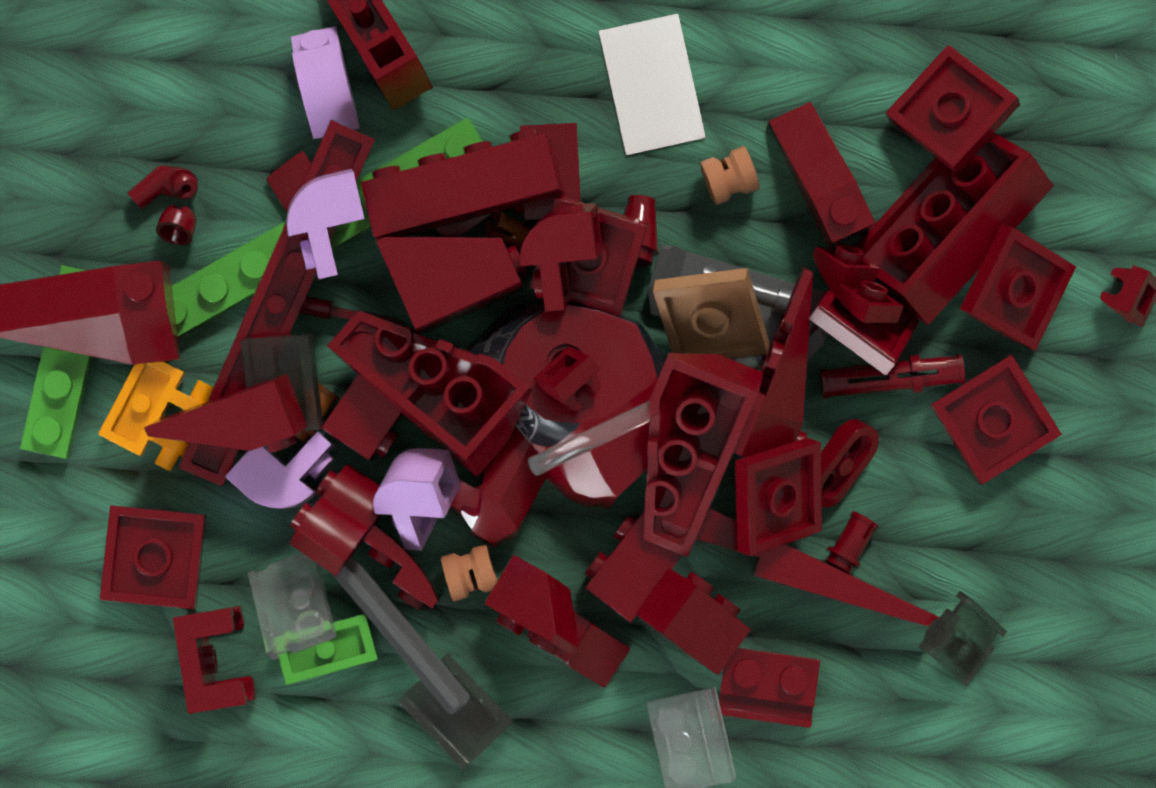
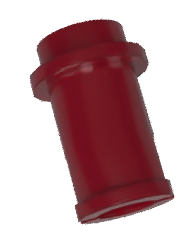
[825,511,879,575]

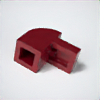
[520,203,603,312]

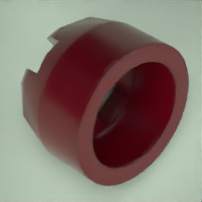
[156,205,197,245]

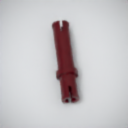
[820,354,965,399]

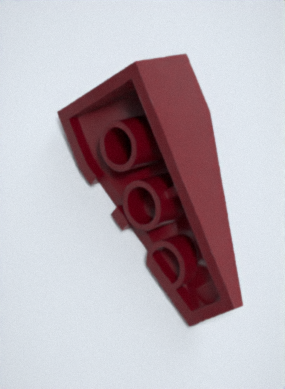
[0,260,180,365]
[733,267,813,457]
[327,311,532,477]
[643,353,763,557]

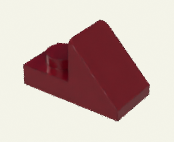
[526,611,631,688]

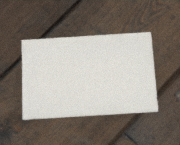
[599,14,706,155]

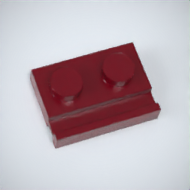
[716,647,821,728]

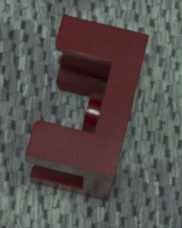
[173,605,257,714]

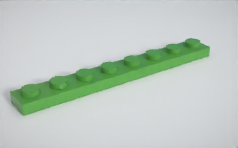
[172,117,482,339]

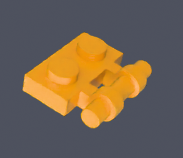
[98,361,213,471]

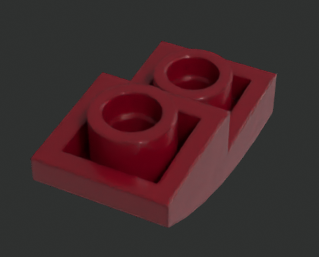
[813,243,904,323]
[363,525,440,610]

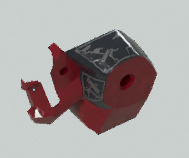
[450,302,667,547]

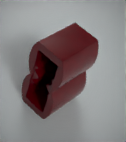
[290,463,383,576]

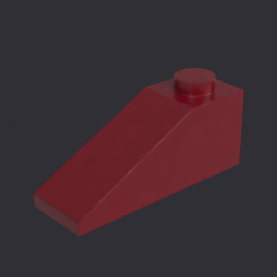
[327,0,434,111]
[768,102,876,248]
[144,373,308,453]

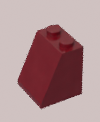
[376,237,527,335]

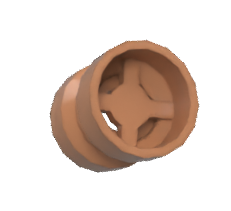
[700,146,760,206]
[441,544,497,602]

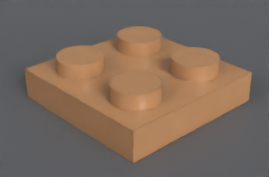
[653,268,769,359]

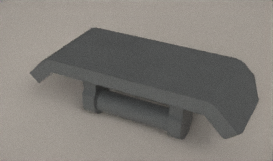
[647,244,827,361]

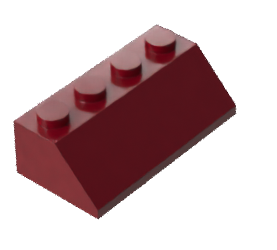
[855,133,1054,325]

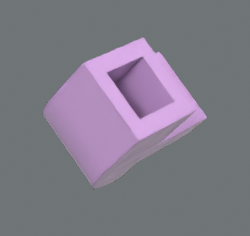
[291,26,360,139]
[286,169,364,279]
[225,432,335,509]
[373,448,461,550]

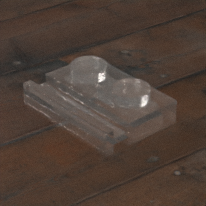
[248,553,337,661]
[646,687,737,788]

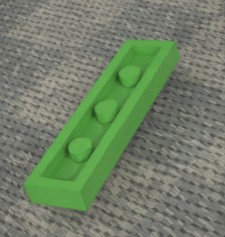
[20,265,93,459]

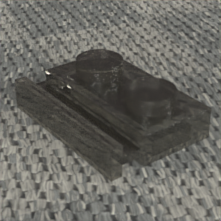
[241,333,323,431]
[918,591,1007,686]
[398,653,513,770]

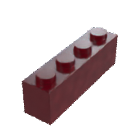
[361,129,565,240]

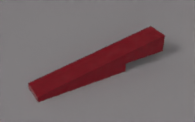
[696,508,941,629]

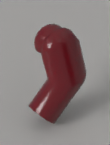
[127,165,198,210]

